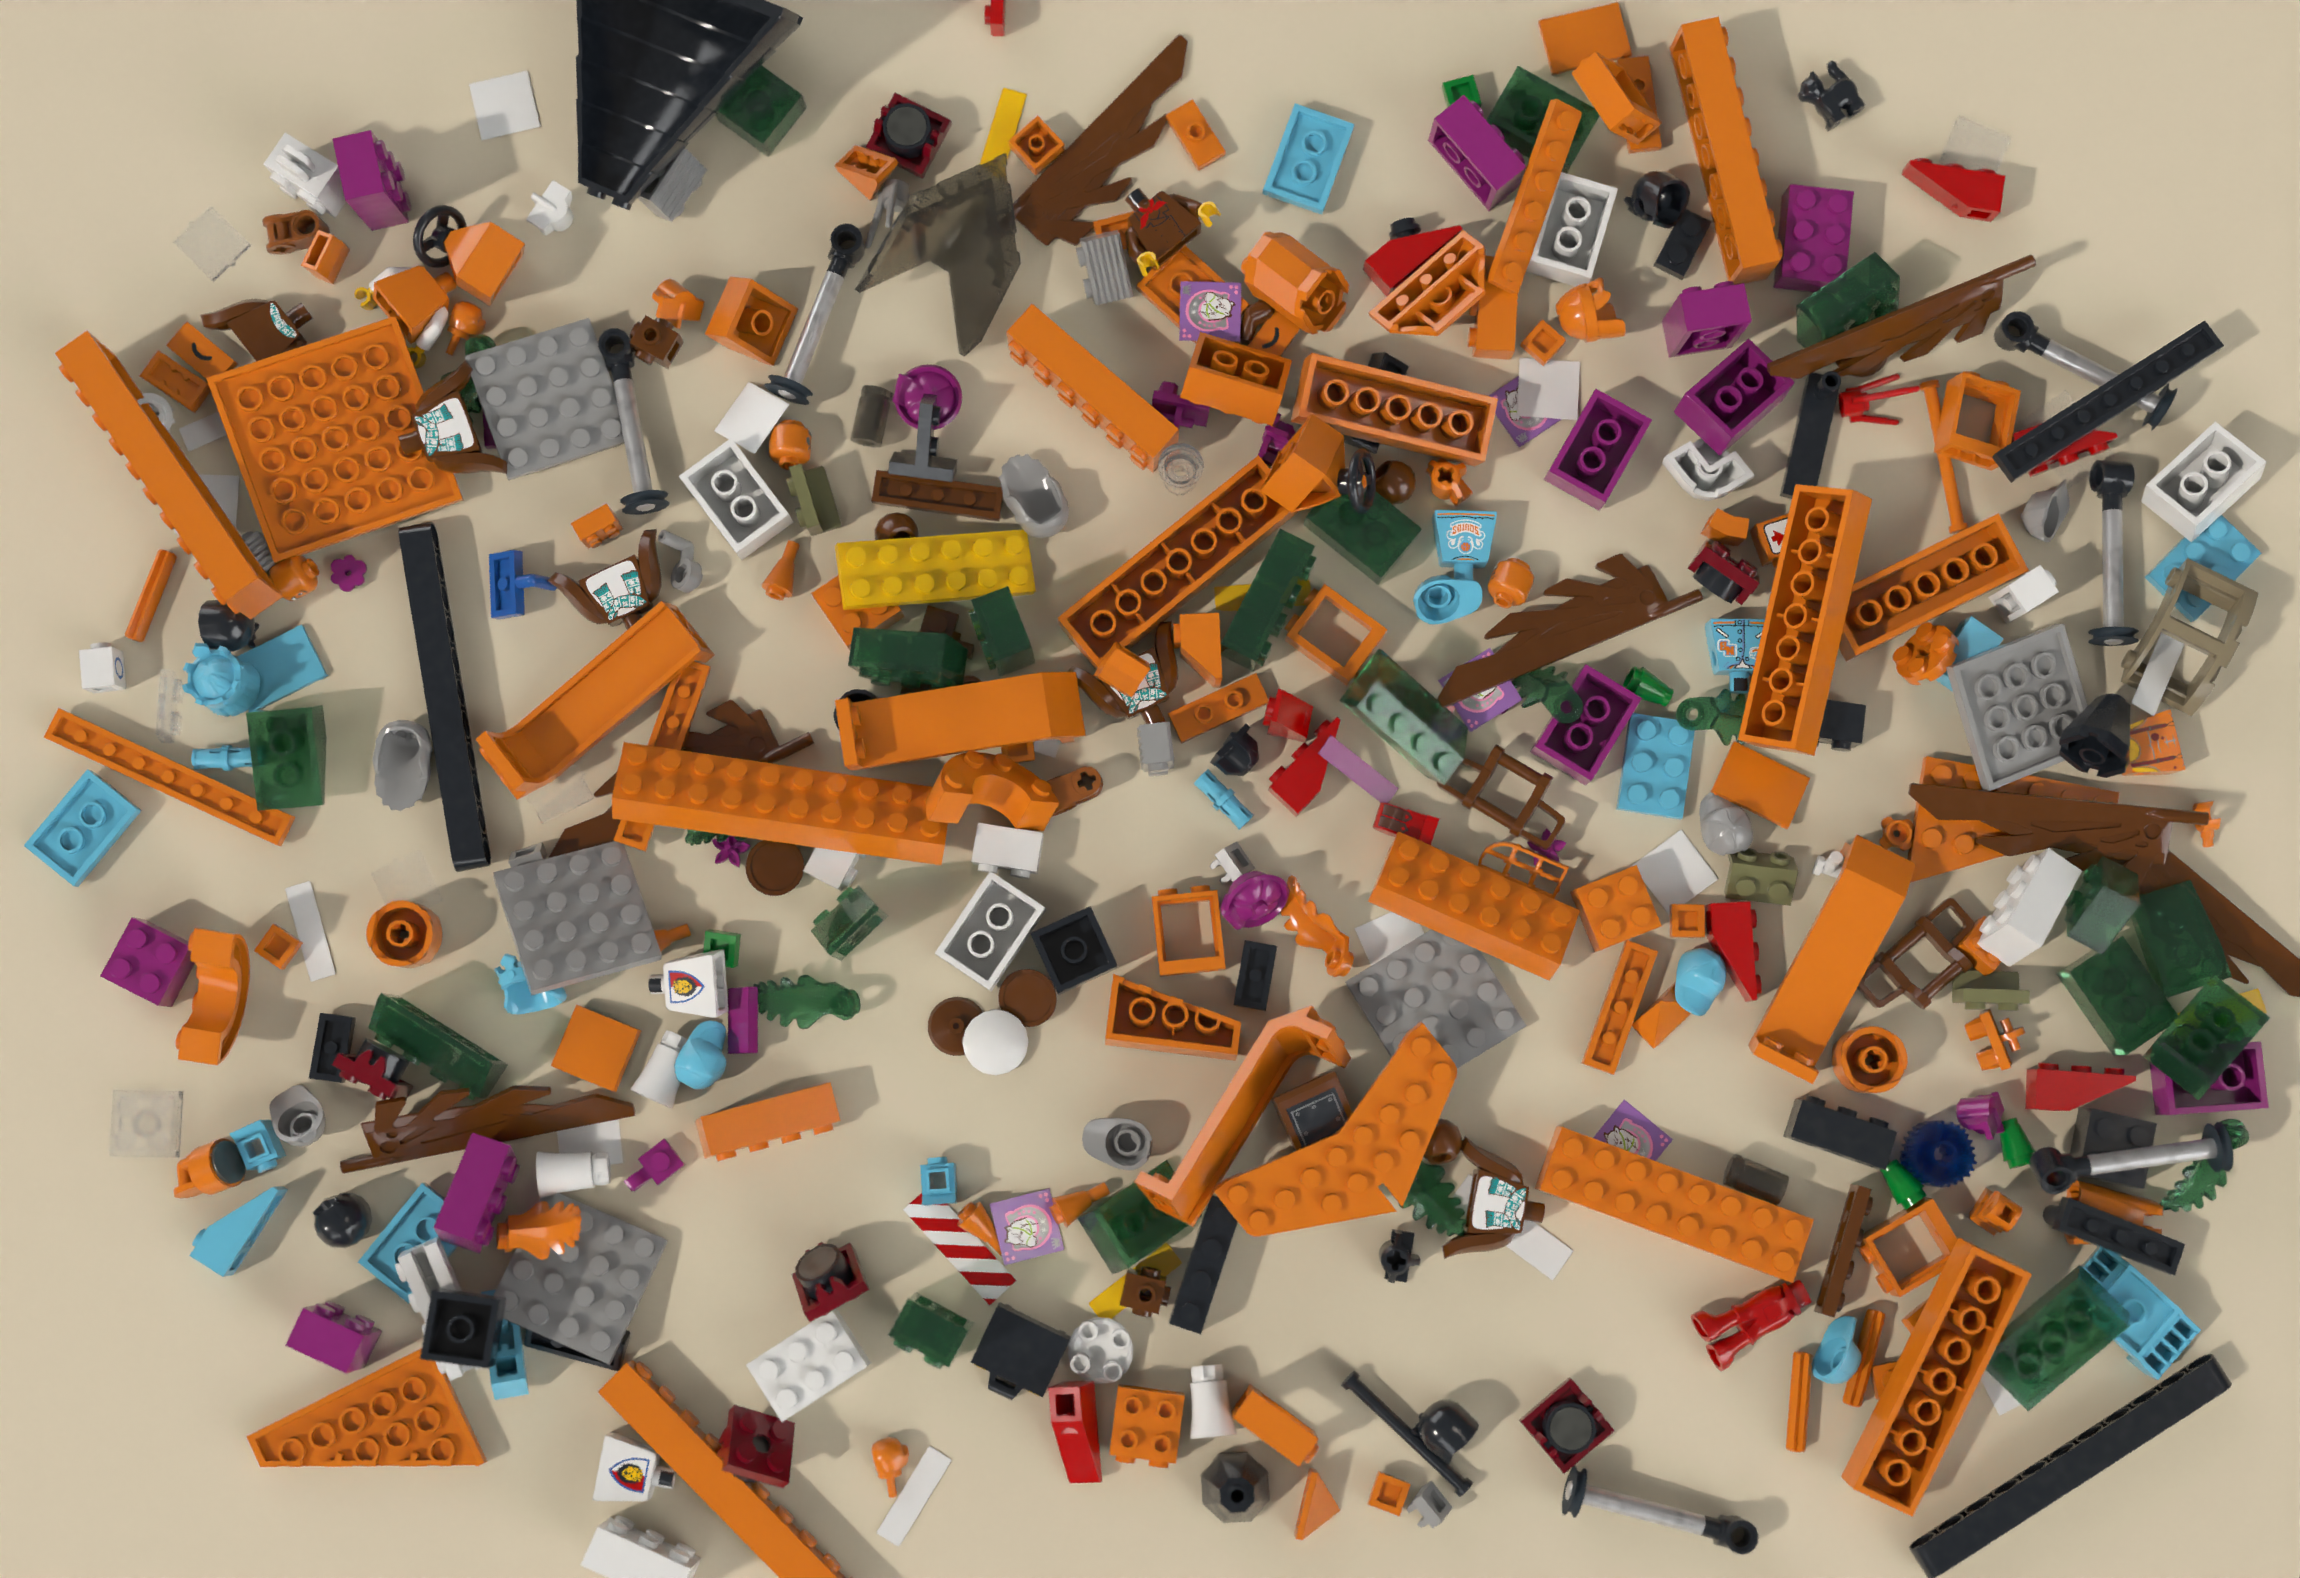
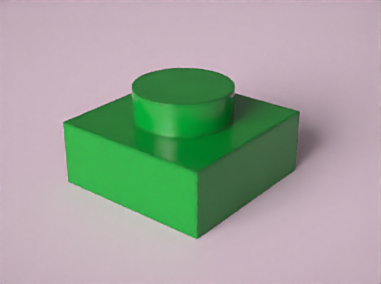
[1441,75,1482,108]
[703,929,741,968]

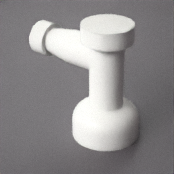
[1812,851,1843,878]

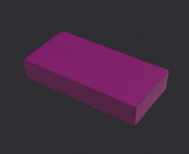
[728,987,758,1054]

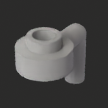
[658,530,702,593]

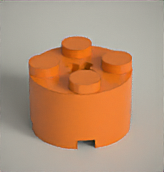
[366,900,442,968]
[1832,1026,1908,1093]

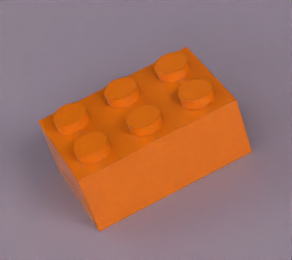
[1180,332,1292,426]

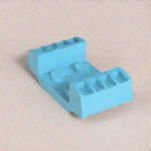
[2057,1247,2201,1380]

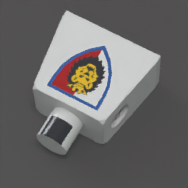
[648,949,729,1017]
[592,1432,677,1501]

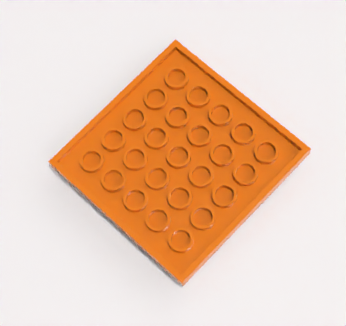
[206,316,464,563]

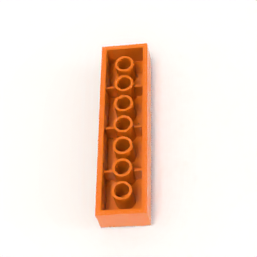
[1669,16,1783,285]
[1057,455,1298,670]
[1738,484,1872,756]
[1534,1126,1814,1283]
[1841,1237,2032,1517]

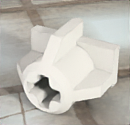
[526,180,573,235]

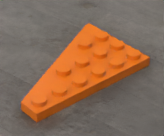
[1907,756,2120,883]
[247,1348,487,1467]

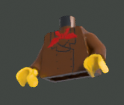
[1125,188,1221,277]

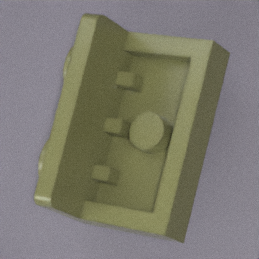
[786,464,842,536]
[1724,848,1798,906]
[1952,970,2030,1011]

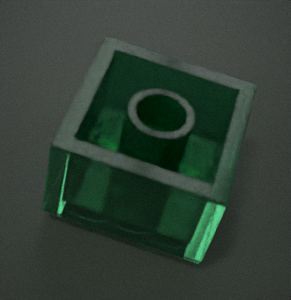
[716,65,807,157]
[2064,856,2140,955]

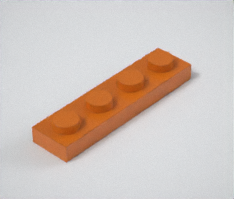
[1581,940,1658,1075]

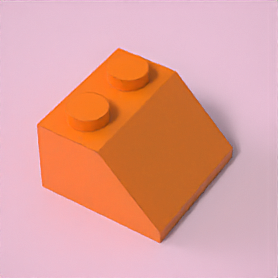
[705,277,799,366]
[1173,613,1222,688]

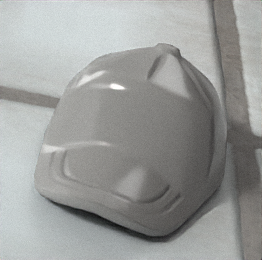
[2021,479,2070,542]
[1699,792,1753,856]
[269,1085,325,1147]
[1082,1118,1153,1170]

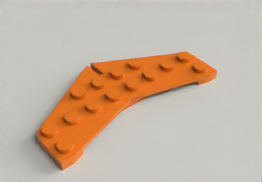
[1212,1022,1457,1237]

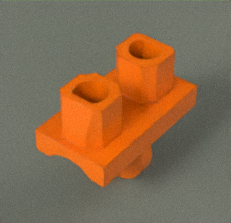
[1964,1009,2025,1071]

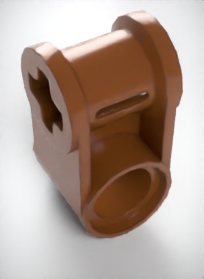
[262,210,330,255]
[1047,766,1103,816]

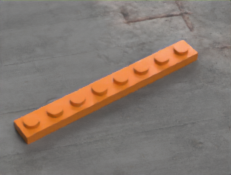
[44,708,296,846]

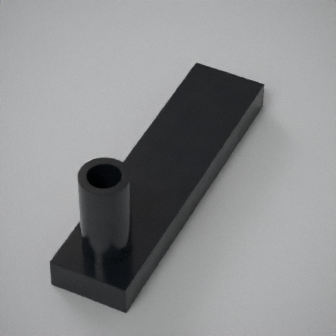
[1780,371,1841,499]
[2043,1197,2185,1276]

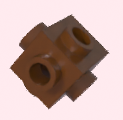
[629,315,684,369]
[1120,1266,1171,1317]

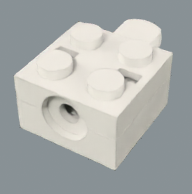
[264,133,346,218]

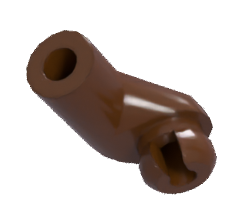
[1240,300,1275,341]

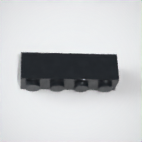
[1169,1195,1238,1335]

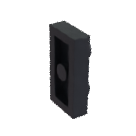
[1653,209,1712,280]
[1233,940,1277,1011]
[309,1013,356,1083]

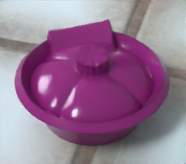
[892,364,962,430]
[1221,871,1289,930]

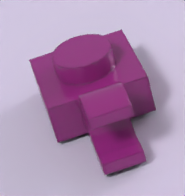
[624,1139,685,1192]

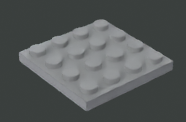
[464,318,624,481]
[1946,624,2088,791]
[493,841,662,995]
[1345,929,1526,1068]
[493,1193,668,1365]

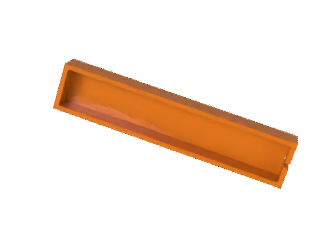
[55,331,283,620]
[612,742,948,865]

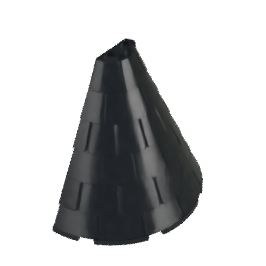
[576,0,803,210]

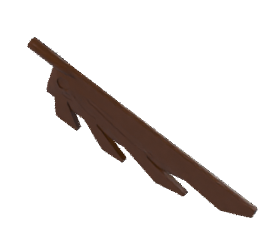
[984,34,1188,246]
[1767,254,2036,379]
[1437,553,1703,708]
[548,700,814,858]
[1908,783,2209,884]
[2101,802,2300,997]
[340,1085,635,1174]

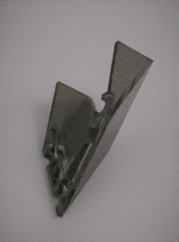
[855,153,1021,357]

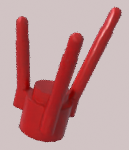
[1838,374,1920,425]

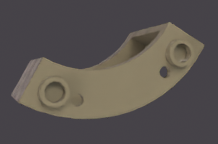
[2121,558,2258,716]

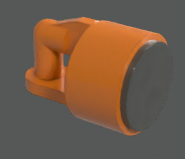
[174,1138,246,1198]

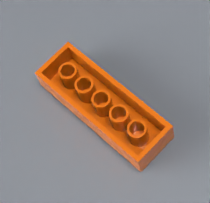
[1006,304,1179,473]
[1291,353,1498,467]
[1839,513,2029,662]
[1368,831,1580,981]

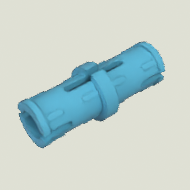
[191,745,263,771]
[1194,769,1254,830]

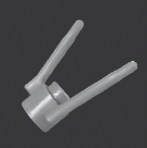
[865,179,919,260]

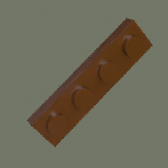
[871,470,1003,522]
[1814,1184,1873,1318]

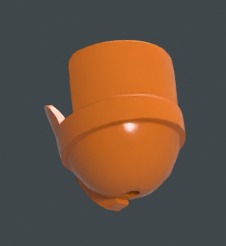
[1555,277,1625,343]

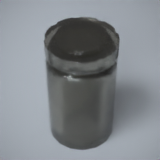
[850,385,893,448]
[1723,1153,1789,1206]

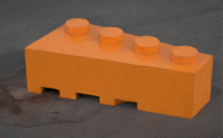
[1105,974,1241,1061]
[695,1082,840,1162]

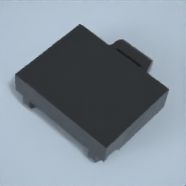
[971,1302,1071,1400]

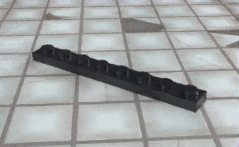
[1992,320,2224,483]

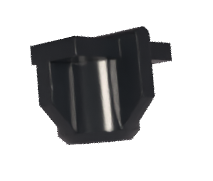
[1210,723,1259,776]
[1379,1229,1420,1283]

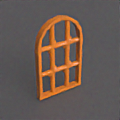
[1478,841,1569,899]

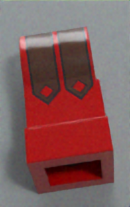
[1372,802,1440,845]

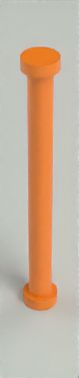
[1919,380,1969,534]

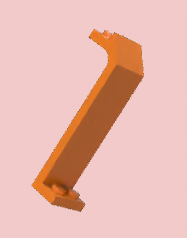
[475,601,715,800]
[835,672,1086,771]
[1748,834,1916,1084]
[1134,1005,1351,1227]

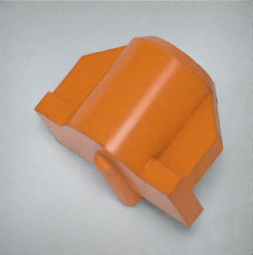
[652,279,705,328]
[1426,458,1473,507]

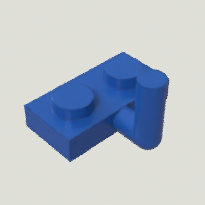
[489,550,557,620]

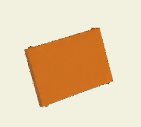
[1538,2,1632,75]
[1710,741,1810,829]

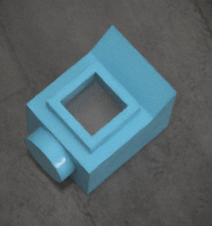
[229,1120,286,1173]
[920,1157,958,1206]

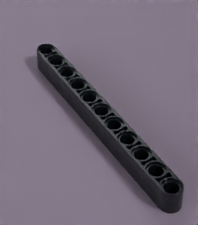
[399,522,491,872]
[1909,1354,2232,1578]

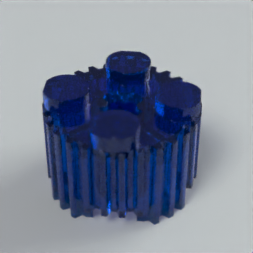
[1900,1120,1977,1188]

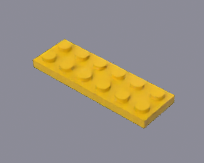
[835,530,1036,610]

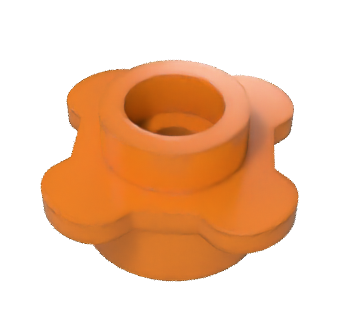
[1879,817,1914,851]

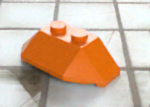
[1369,230,1486,336]

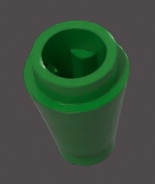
[1623,666,1674,707]
[1999,1118,2036,1169]
[1880,1159,1927,1210]

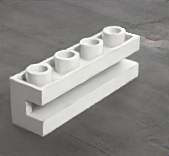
[395,1236,481,1381]

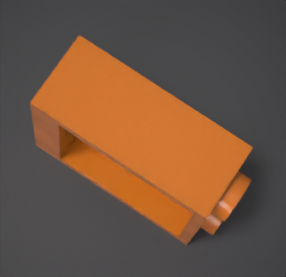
[1571,51,1662,145]
[1934,371,2021,471]
[1284,584,1388,686]
[1152,885,1226,977]
[1858,1197,1957,1297]
[1231,1384,1319,1467]

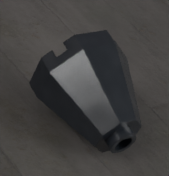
[2059,693,2131,778]
[1201,1451,1270,1523]

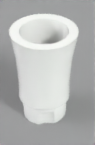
[630,1030,688,1109]
[536,1151,611,1198]
[1190,1364,1237,1439]

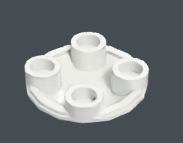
[962,1009,1028,1075]
[1068,1317,1134,1384]

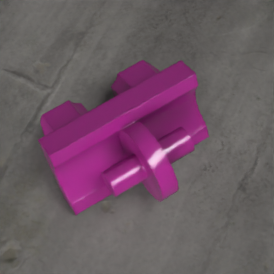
[1152,381,1210,430]

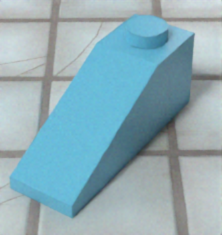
[190,1186,288,1277]
[481,1289,529,1400]

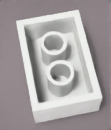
[1526,172,1618,286]
[2142,421,2266,542]
[679,438,794,560]
[1977,848,2082,967]
[935,871,1046,992]
[746,1308,871,1422]
[581,1516,701,1578]

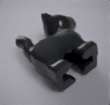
[1798,61,1865,131]

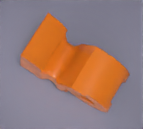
[1968,1188,2023,1236]

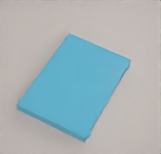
[237,624,328,714]

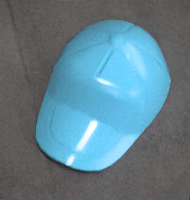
[1413,575,1483,624]
[1675,948,1726,1016]
[675,1020,727,1089]
[1812,1316,1862,1384]

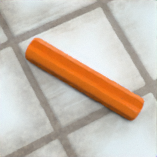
[125,549,177,642]
[1842,1309,1886,1408]
[1786,1351,1813,1452]

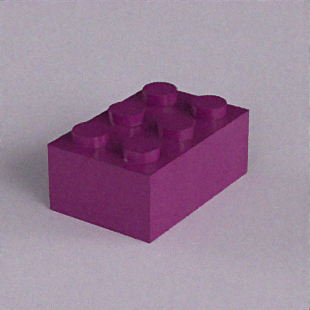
[1428,95,1526,211]
[332,130,411,231]
[1773,184,1854,295]
[1662,281,1752,358]
[1674,338,1795,456]
[1543,388,1652,511]
[1530,664,1642,786]
[2148,1042,2269,1115]
[433,1133,520,1254]

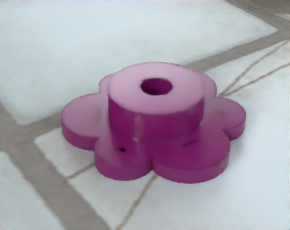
[331,555,367,592]

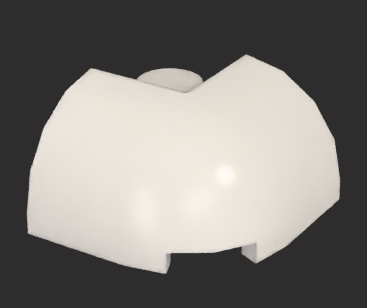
[1662,439,1755,501]

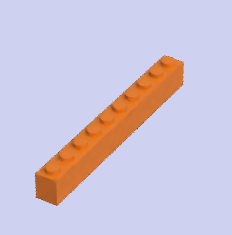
[598,1360,852,1578]

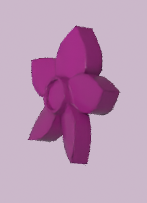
[1527,828,1566,866]
[712,835,751,868]

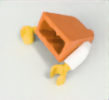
[354,266,456,368]

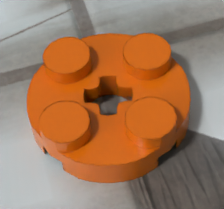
[1893,622,1959,685]

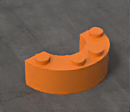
[926,751,1059,831]
[175,928,250,1066]

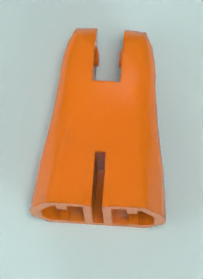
[2064,1180,2164,1245]

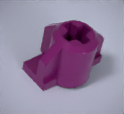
[1258,413,1296,466]
[1956,1092,2005,1140]

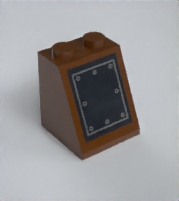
[1271,1071,1352,1151]

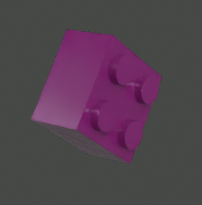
[100,917,195,1007]
[285,1301,382,1374]

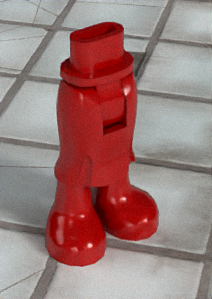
[1691,1279,1812,1371]

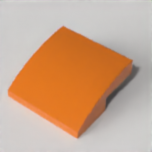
[551,1005,641,1092]

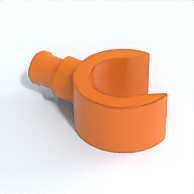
[2192,801,2221,847]

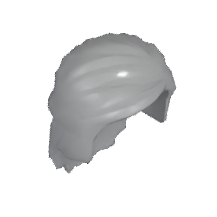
[999,454,1069,538]
[372,720,433,811]

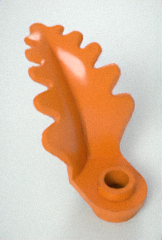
[1280,875,1354,977]
[496,1201,582,1260]

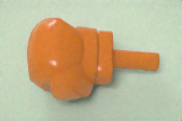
[445,301,486,356]
[871,1438,909,1498]

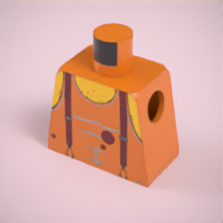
[2122,710,2186,776]

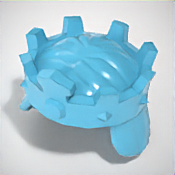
[182,643,261,717]
[495,953,567,1015]

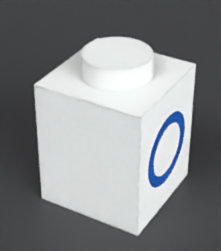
[79,643,126,693]

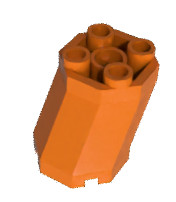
[1241,231,1349,335]

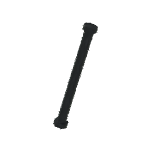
[1341,1371,1473,1497]

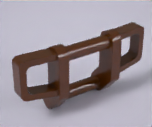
[1437,744,1565,850]
[1857,898,1974,1010]

